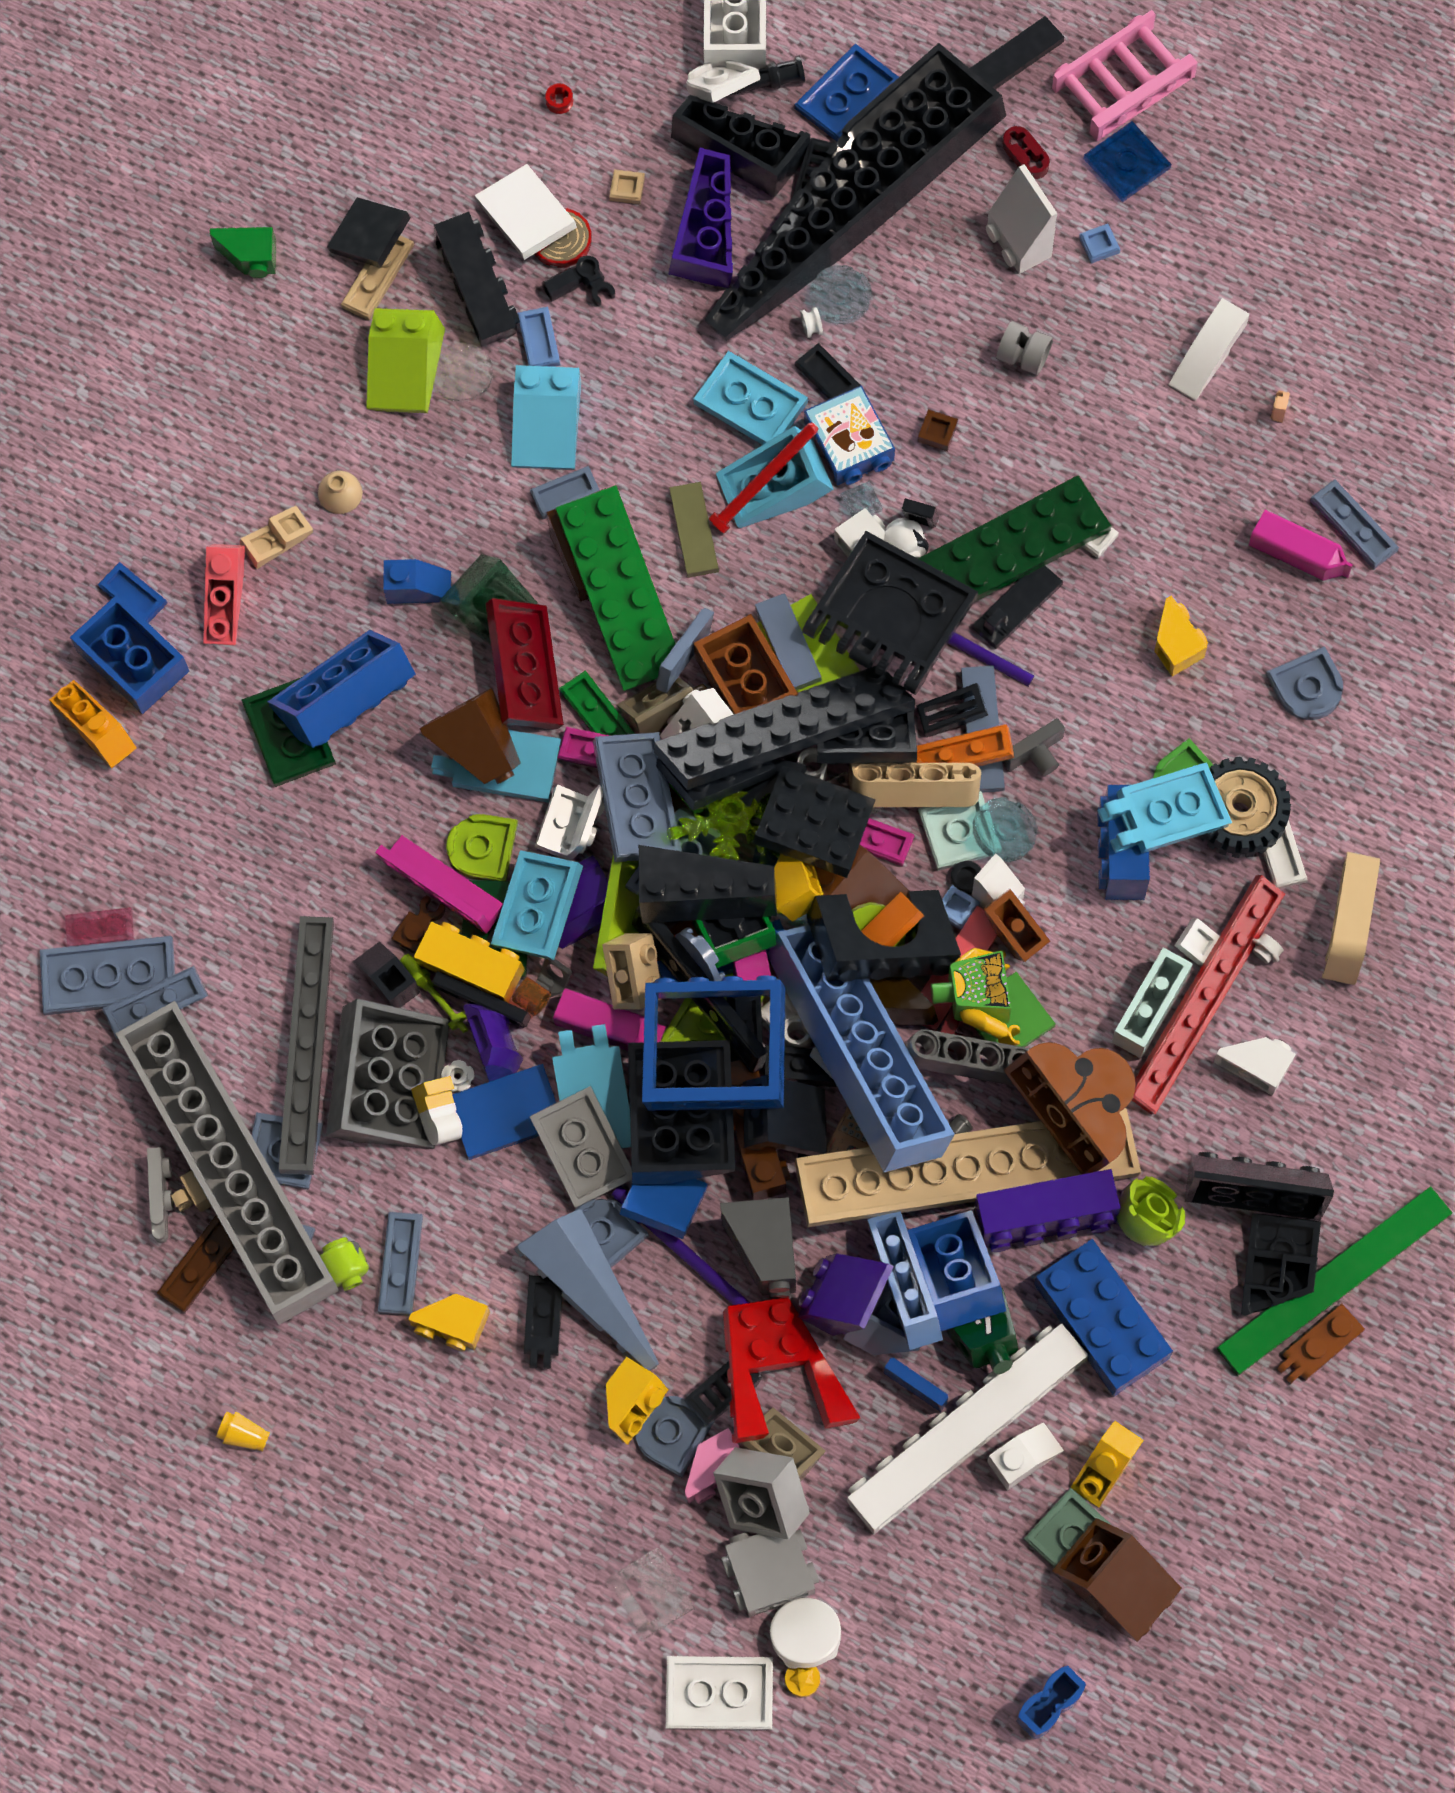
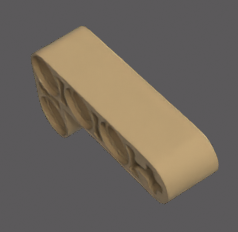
[849,763,981,807]
[1322,851,1380,985]

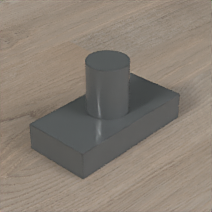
[1002,718,1065,776]

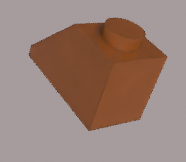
[983,889,1050,962]

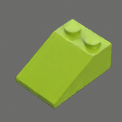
[367,308,445,413]

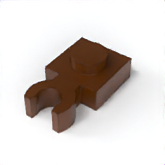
[392,895,446,954]

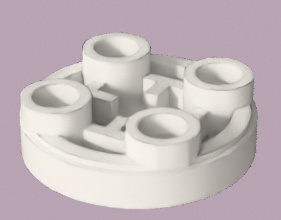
[770,1598,841,1669]

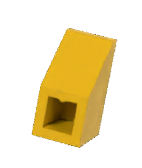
[1154,595,1208,677]
[408,1294,490,1352]
[606,1357,669,1445]
[1070,1421,1144,1508]

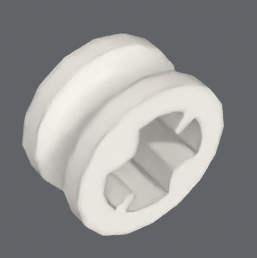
[800,307,823,338]

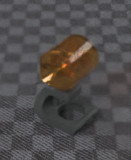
[512,959,572,1016]

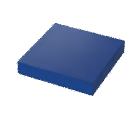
[620,1179,708,1239]

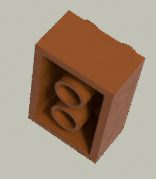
[694,614,798,714]

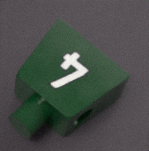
[946,1288,1019,1374]

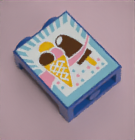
[804,385,895,486]

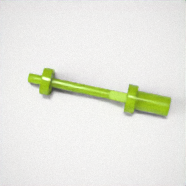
[400,954,468,1033]

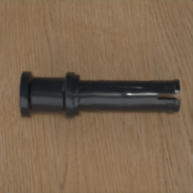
[728,55,805,96]

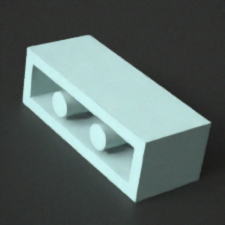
[1112,947,1193,1058]

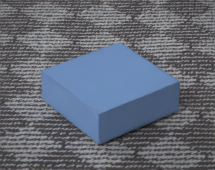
[1079,224,1120,264]

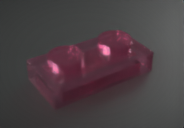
[65,907,135,947]

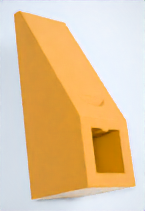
[49,680,137,768]

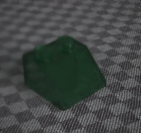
[440,554,538,646]

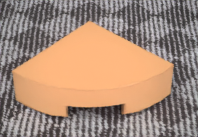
[1271,390,1290,423]

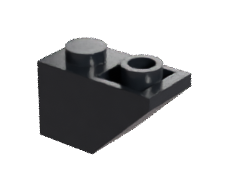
[353,941,420,1008]

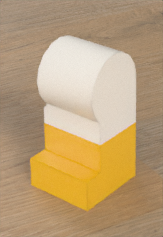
[411,1076,462,1145]

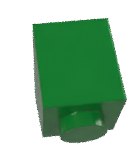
[210,227,276,278]

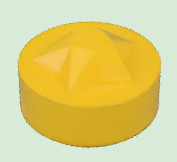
[785,1667,820,1697]

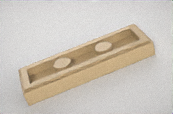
[341,235,414,320]

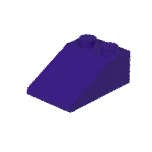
[797,1253,894,1336]

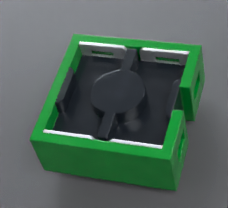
[691,917,777,968]

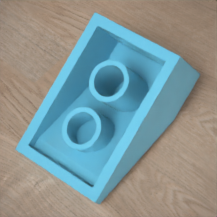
[511,365,581,470]
[716,426,834,528]

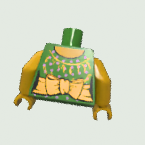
[931,948,1020,1046]

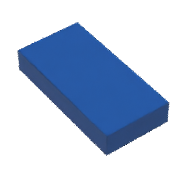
[98,562,167,623]
[884,1357,948,1412]

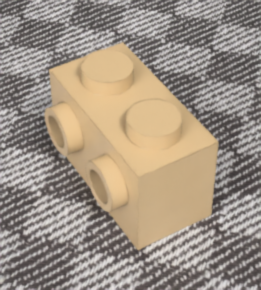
[602,933,660,1009]

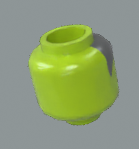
[320,1237,369,1291]

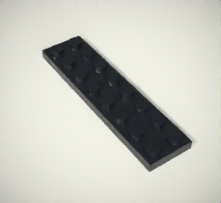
[654,665,915,790]

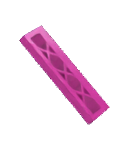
[375,835,503,934]

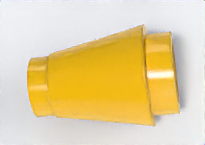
[216,1411,270,1452]

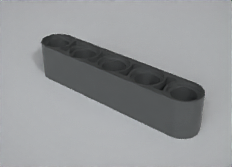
[904,1029,1030,1086]

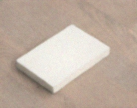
[475,164,577,260]
[666,1656,773,1730]

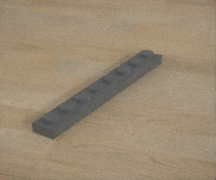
[279,916,334,1175]

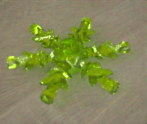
[667,791,780,860]

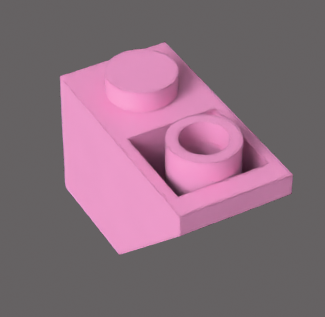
[685,1428,740,1504]

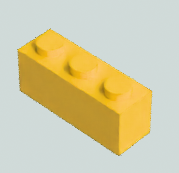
[414,922,525,1003]

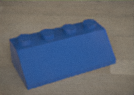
[267,630,416,748]

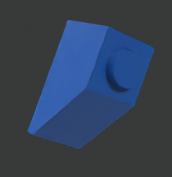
[383,559,451,604]

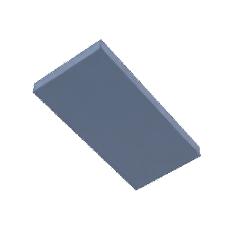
[593,732,682,862]
[40,936,175,1015]

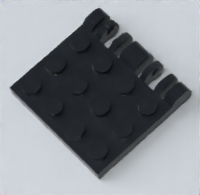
[802,531,978,695]

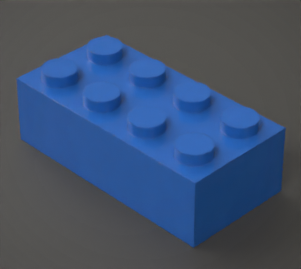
[1034,1239,1173,1397]

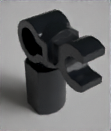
[542,255,615,307]

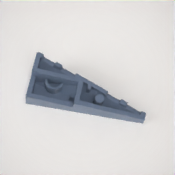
[514,1209,659,1371]

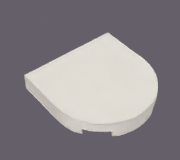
[686,61,760,103]

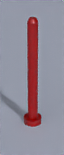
[709,422,819,534]

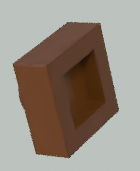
[918,409,958,452]

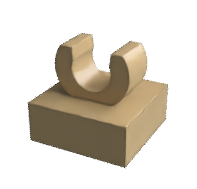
[171,1171,212,1212]

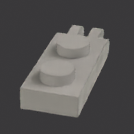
[147,1147,174,1243]

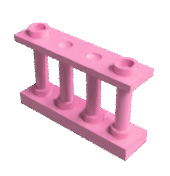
[1052,10,1198,141]

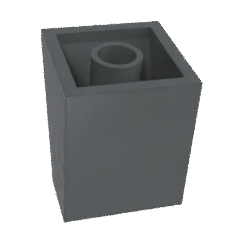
[720,1197,796,1300]

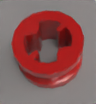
[545,83,573,114]

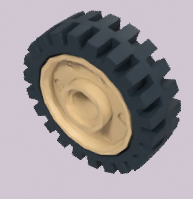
[1199,757,1291,858]

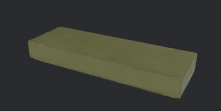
[669,482,719,578]

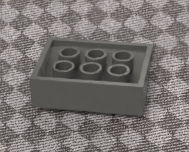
[326,999,450,1149]

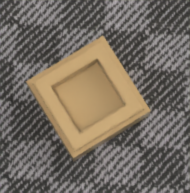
[609,169,645,204]

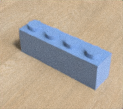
[867,1211,943,1350]

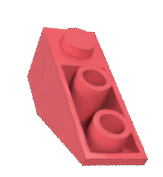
[203,544,245,645]

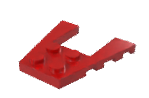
[723,1298,860,1444]

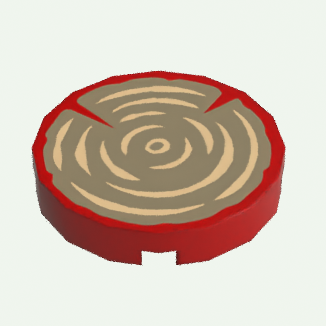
[534,208,592,268]

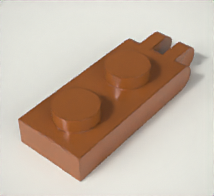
[1277,1304,1365,1384]

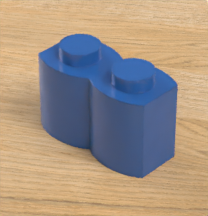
[1016,1666,1086,1739]

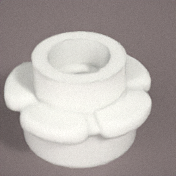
[1253,933,1284,964]
[441,1060,475,1092]

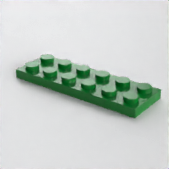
[555,485,676,691]

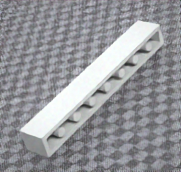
[847,1323,1088,1535]

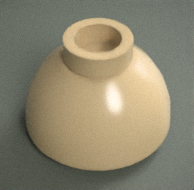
[318,471,363,514]

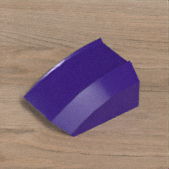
[558,855,608,949]
[463,1004,523,1082]

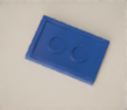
[794,43,899,142]
[452,1064,556,1160]

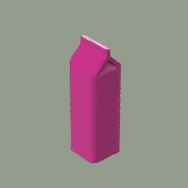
[1249,509,1353,581]
[553,988,666,1051]

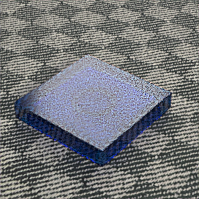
[1083,121,1172,202]

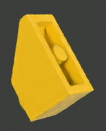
[774,854,823,922]

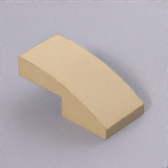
[240,506,313,569]

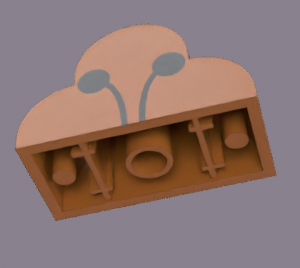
[1003,1042,1135,1174]

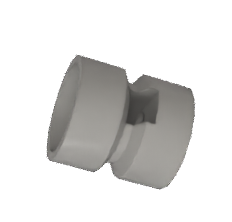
[996,321,1053,376]

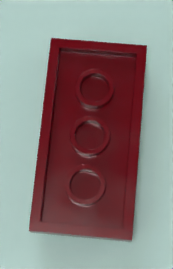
[485,598,564,729]

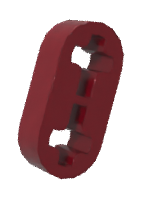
[1003,126,1050,179]

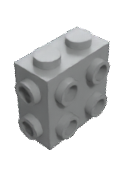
[721,1529,819,1617]

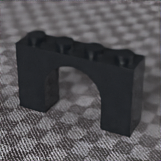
[806,890,961,982]

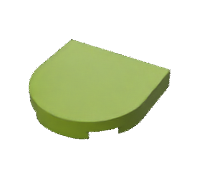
[446,814,518,881]

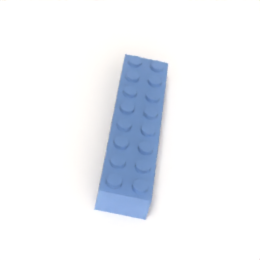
[767,925,955,1172]

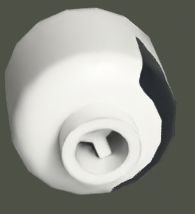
[884,518,929,559]

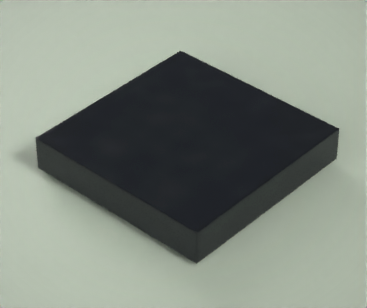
[327,197,411,268]

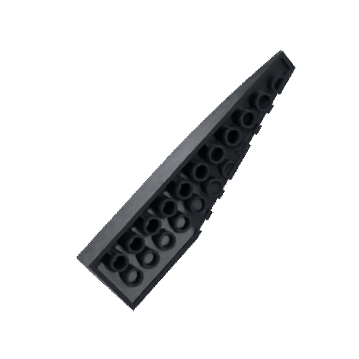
[705,43,1006,341]

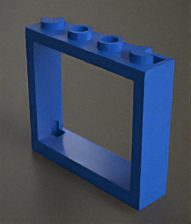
[642,975,786,1111]

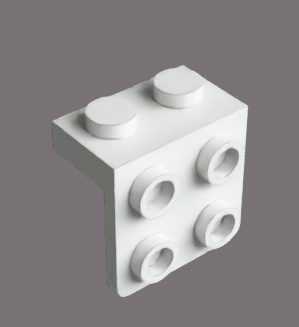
[534,785,605,861]

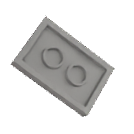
[530,1086,632,1208]

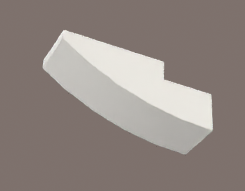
[1169,298,1249,401]

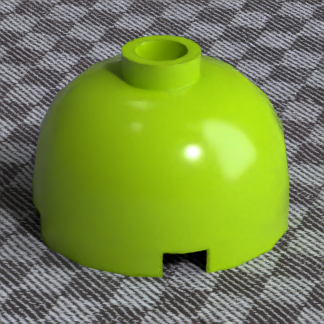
[1116,1176,1185,1246]

